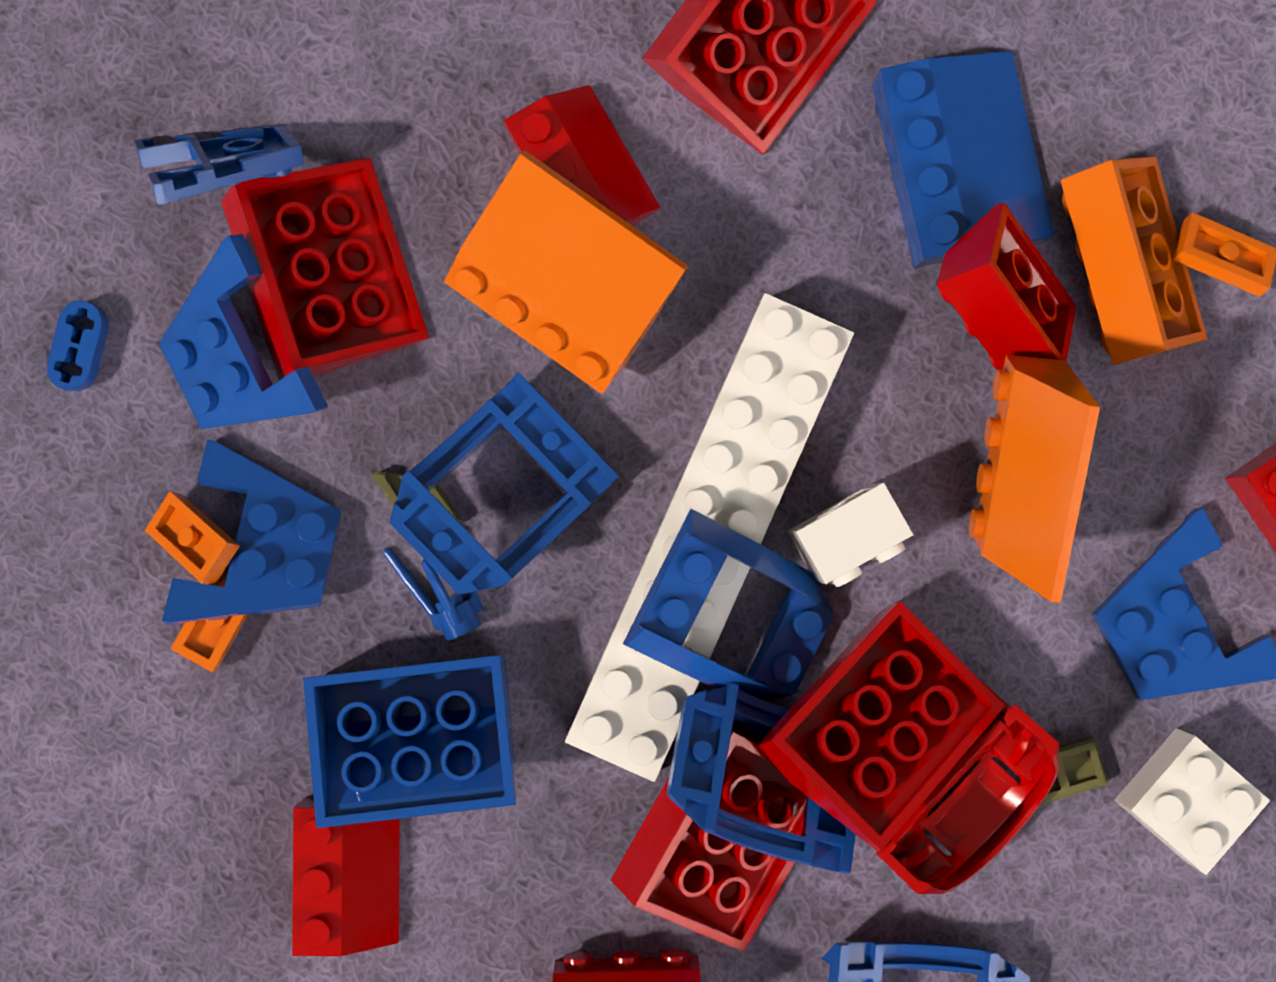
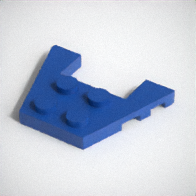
[134,124,304,205]
[159,234,328,429]
[162,439,341,626]
[1092,508,1276,700]

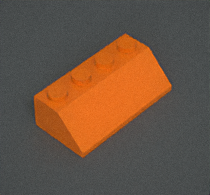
[1060,157,1208,366]

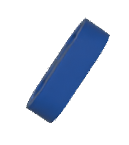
[47,301,109,392]

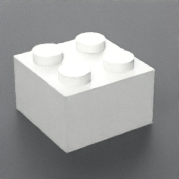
[787,482,913,587]
[1114,728,1270,875]

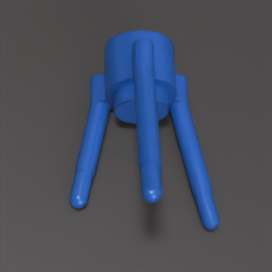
[383,548,484,641]

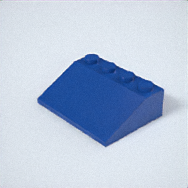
[872,51,1054,268]
[303,655,516,828]

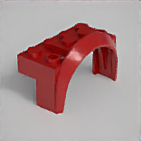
[876,680,1059,894]

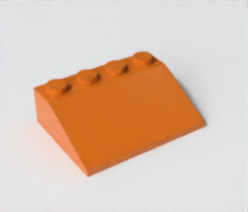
[444,150,689,394]
[969,355,1100,603]

